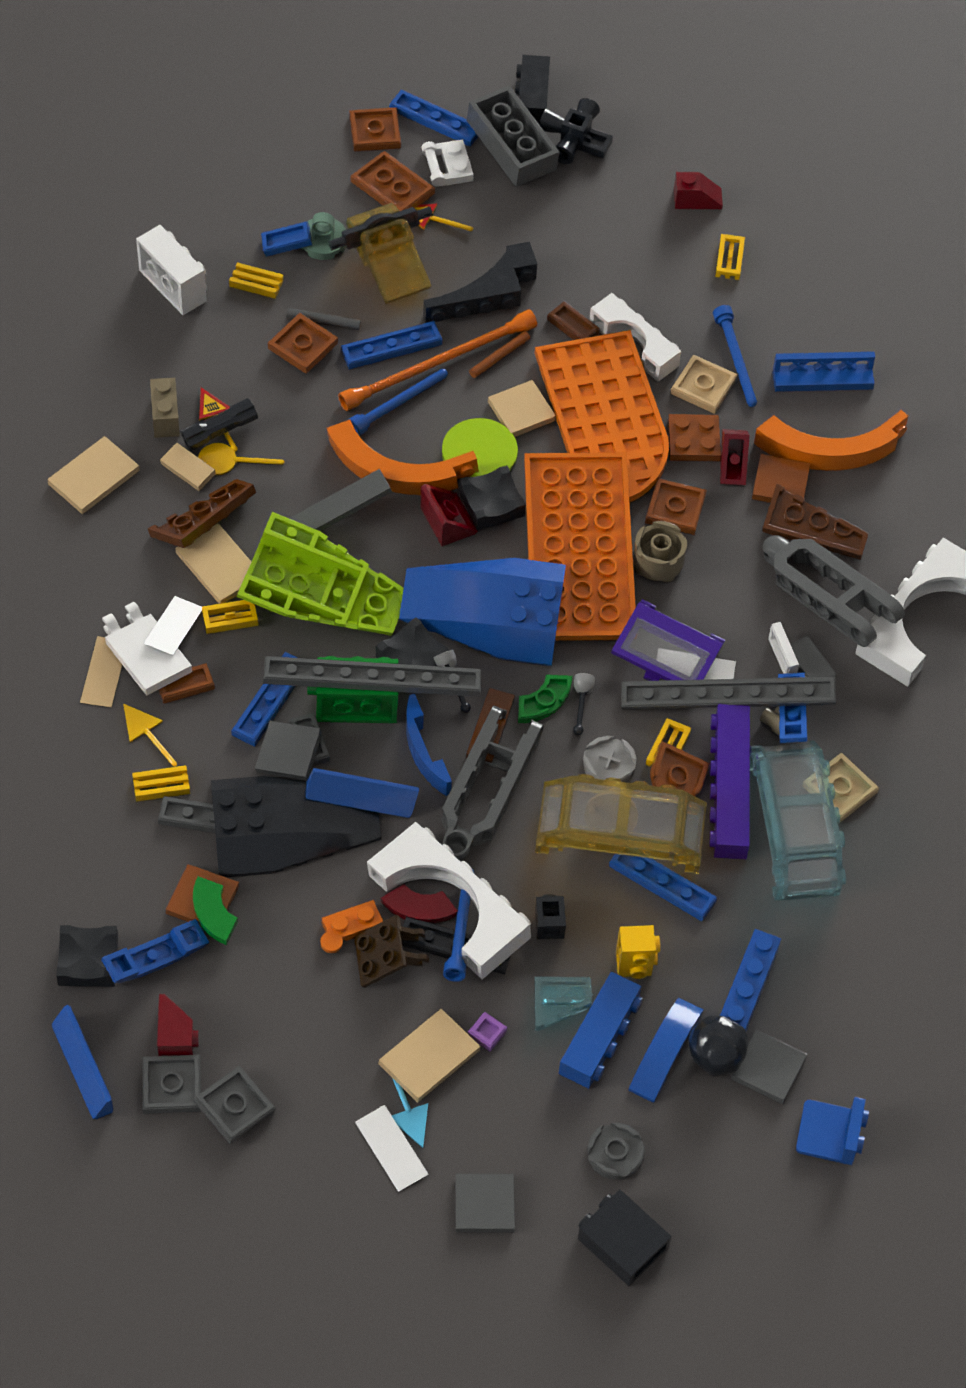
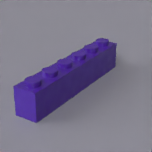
[709,704,750,859]

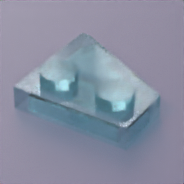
[534,977,592,1031]

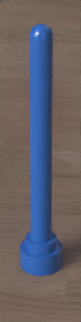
[713,305,757,407]
[348,369,448,436]
[443,869,474,982]

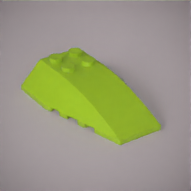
[237,512,404,636]

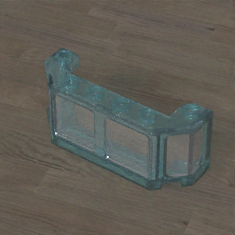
[750,740,846,901]

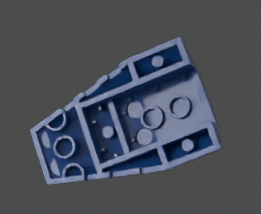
[399,558,566,666]

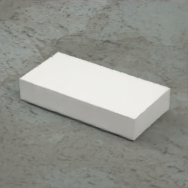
[768,622,799,674]

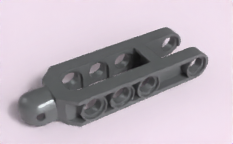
[763,535,905,647]
[442,706,544,860]

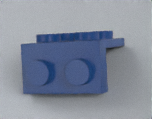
[796,1097,869,1165]

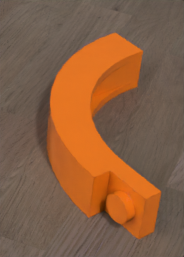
[754,410,908,471]
[326,420,479,495]

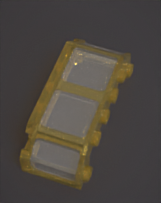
[535,774,707,873]

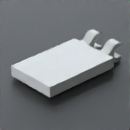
[102,602,192,696]

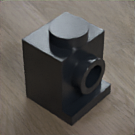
[535,894,566,939]

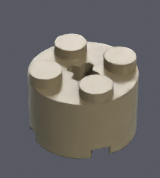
[633,521,687,583]

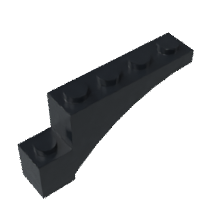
[423,242,537,323]

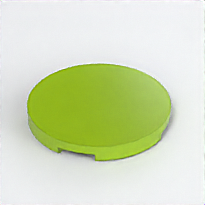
[442,418,518,477]

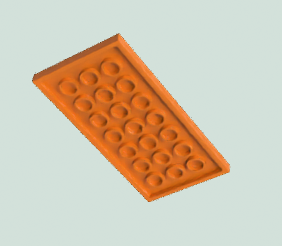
[524,452,637,641]

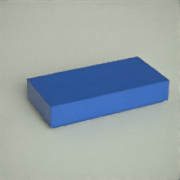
[261,221,312,257]

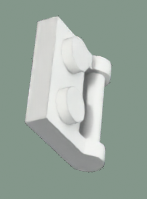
[421,140,474,187]

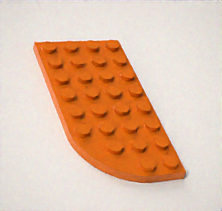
[535,330,669,503]

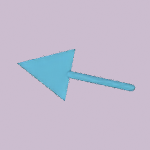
[391,1078,428,1148]

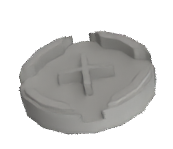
[583,736,637,787]

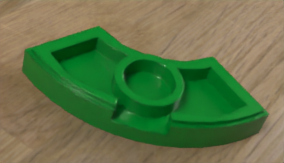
[518,675,573,723]
[193,876,238,945]

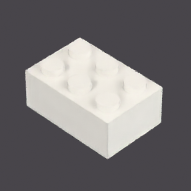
[136,225,207,315]

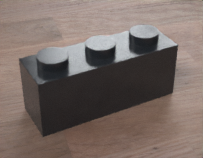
[515,55,550,124]

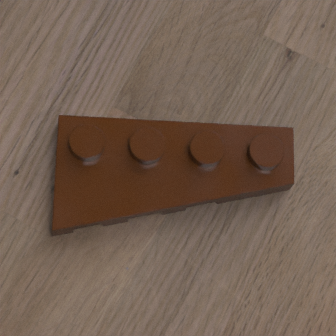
[148,479,256,548]
[762,484,869,560]

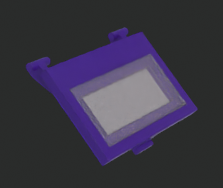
[611,599,725,681]

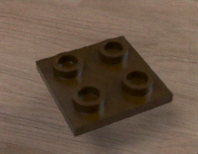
[354,915,429,988]

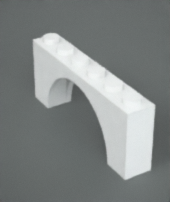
[855,537,966,687]
[367,822,531,979]

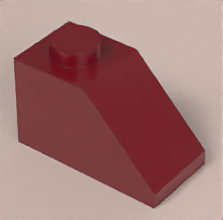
[673,172,723,209]
[720,429,750,485]
[157,994,199,1056]

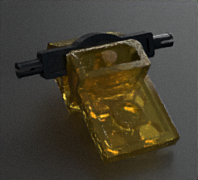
[328,203,433,304]

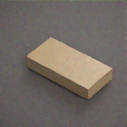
[160,443,216,491]

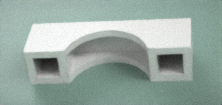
[590,293,681,382]

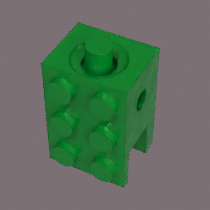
[307,656,398,723]

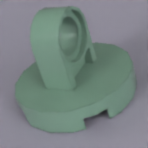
[301,212,346,260]

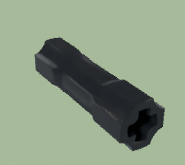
[180,398,258,451]

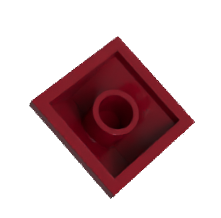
[421,484,478,546]

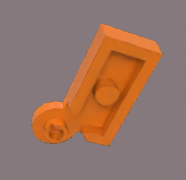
[320,900,383,953]

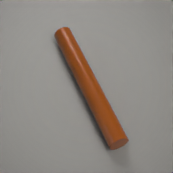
[469,331,530,378]

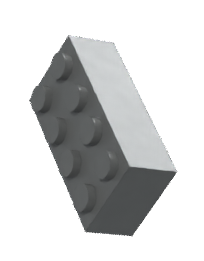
[466,85,559,187]

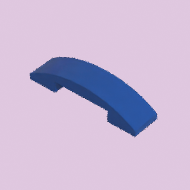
[778,672,807,743]
[406,694,452,796]
[101,919,209,983]
[628,997,704,1103]

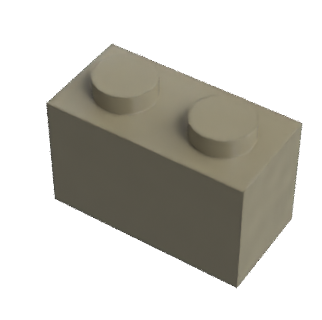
[150,378,180,438]

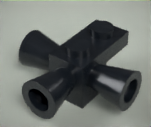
[539,98,613,164]

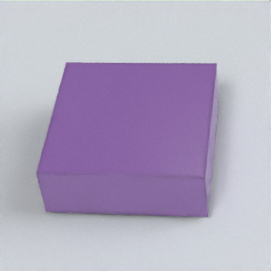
[468,1012,507,1052]

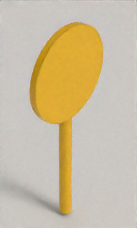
[198,443,284,475]

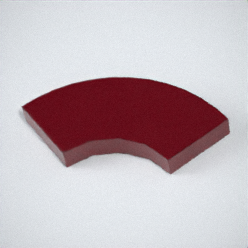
[381,884,458,924]

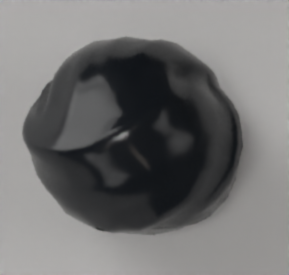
[688,1016,748,1077]

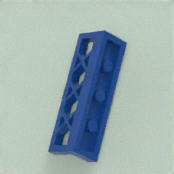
[772,351,875,392]

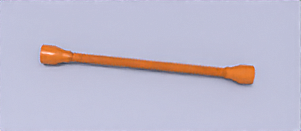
[338,309,537,411]

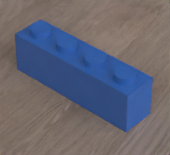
[720,929,781,1031]
[559,971,643,1089]

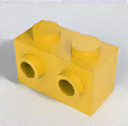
[616,925,660,979]

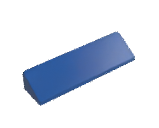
[305,768,419,818]
[52,1005,114,1119]

